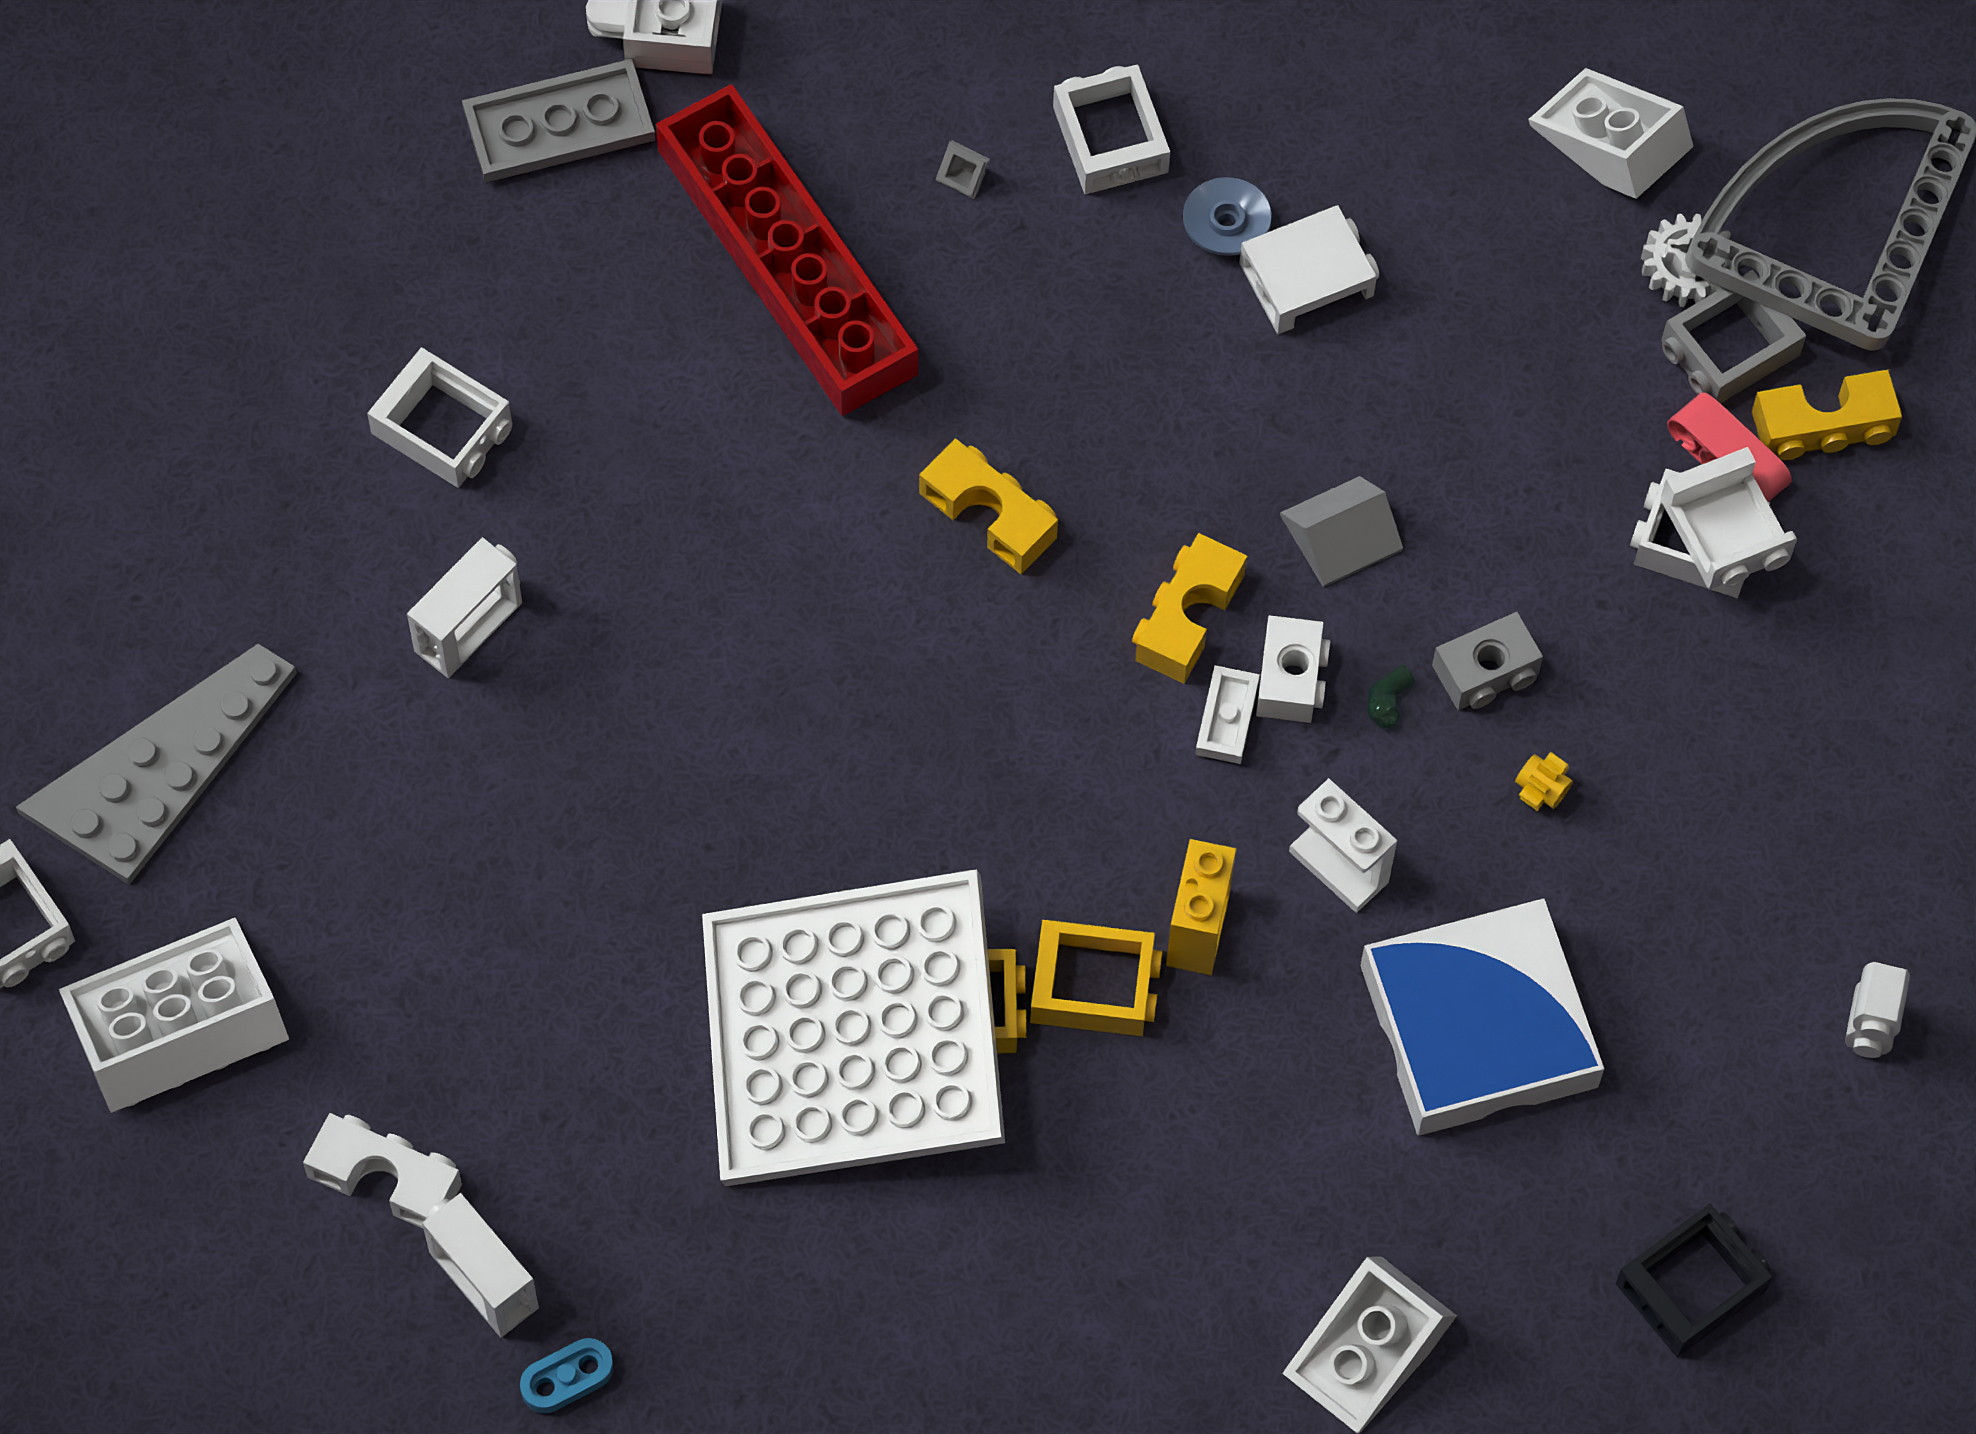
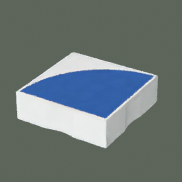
[1360,898,1604,1136]

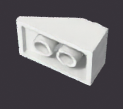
[1528,68,1694,199]
[1282,1257,1457,1433]

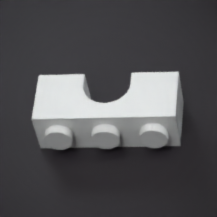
[303,1113,462,1228]

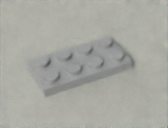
[462,59,655,183]

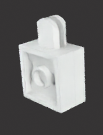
[586,0,722,74]

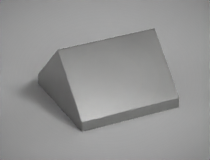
[1280,476,1403,588]

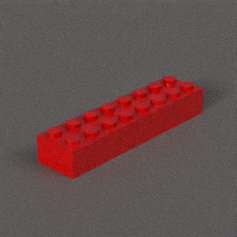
[656,84,918,416]

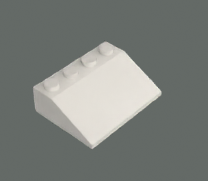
[59,918,289,1113]

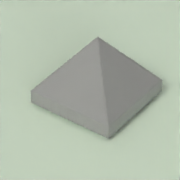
[935,140,990,199]

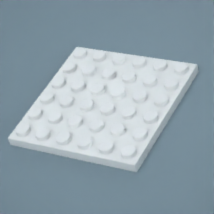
[702,869,1005,1186]

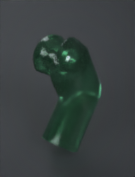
[1367,664,1415,729]

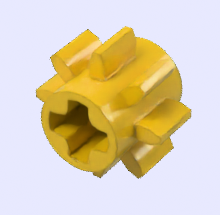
[1515,752,1573,811]

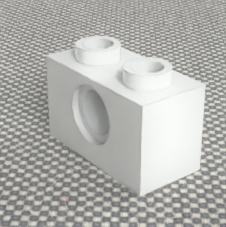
[1256,615,1330,723]

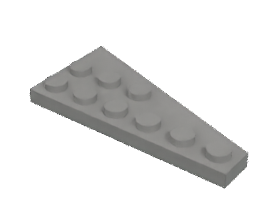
[16,644,297,885]

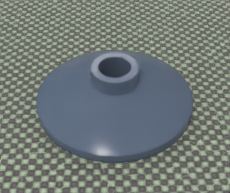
[1183,177,1272,256]

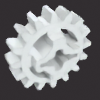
[1641,214,1738,307]

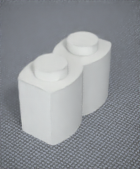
[1845,962,1910,1058]

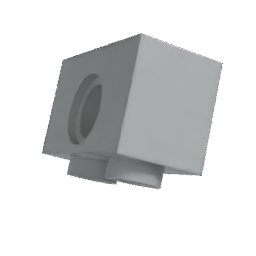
[1432,612,1543,710]

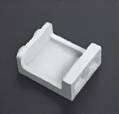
[1239,205,1379,334]
[1660,447,1797,590]
[1289,778,1397,913]

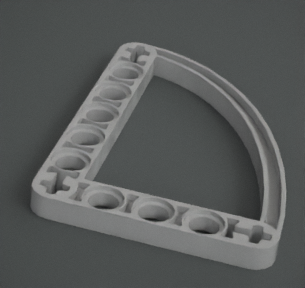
[1685,98,1976,350]

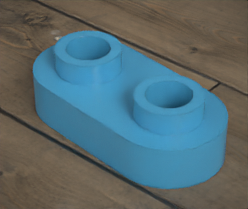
[520,1338,613,1413]

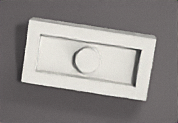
[1195,665,1260,764]

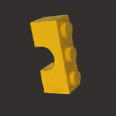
[1752,370,1902,460]
[919,438,1058,574]
[1132,533,1248,684]

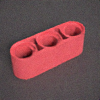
[1667,392,1792,502]

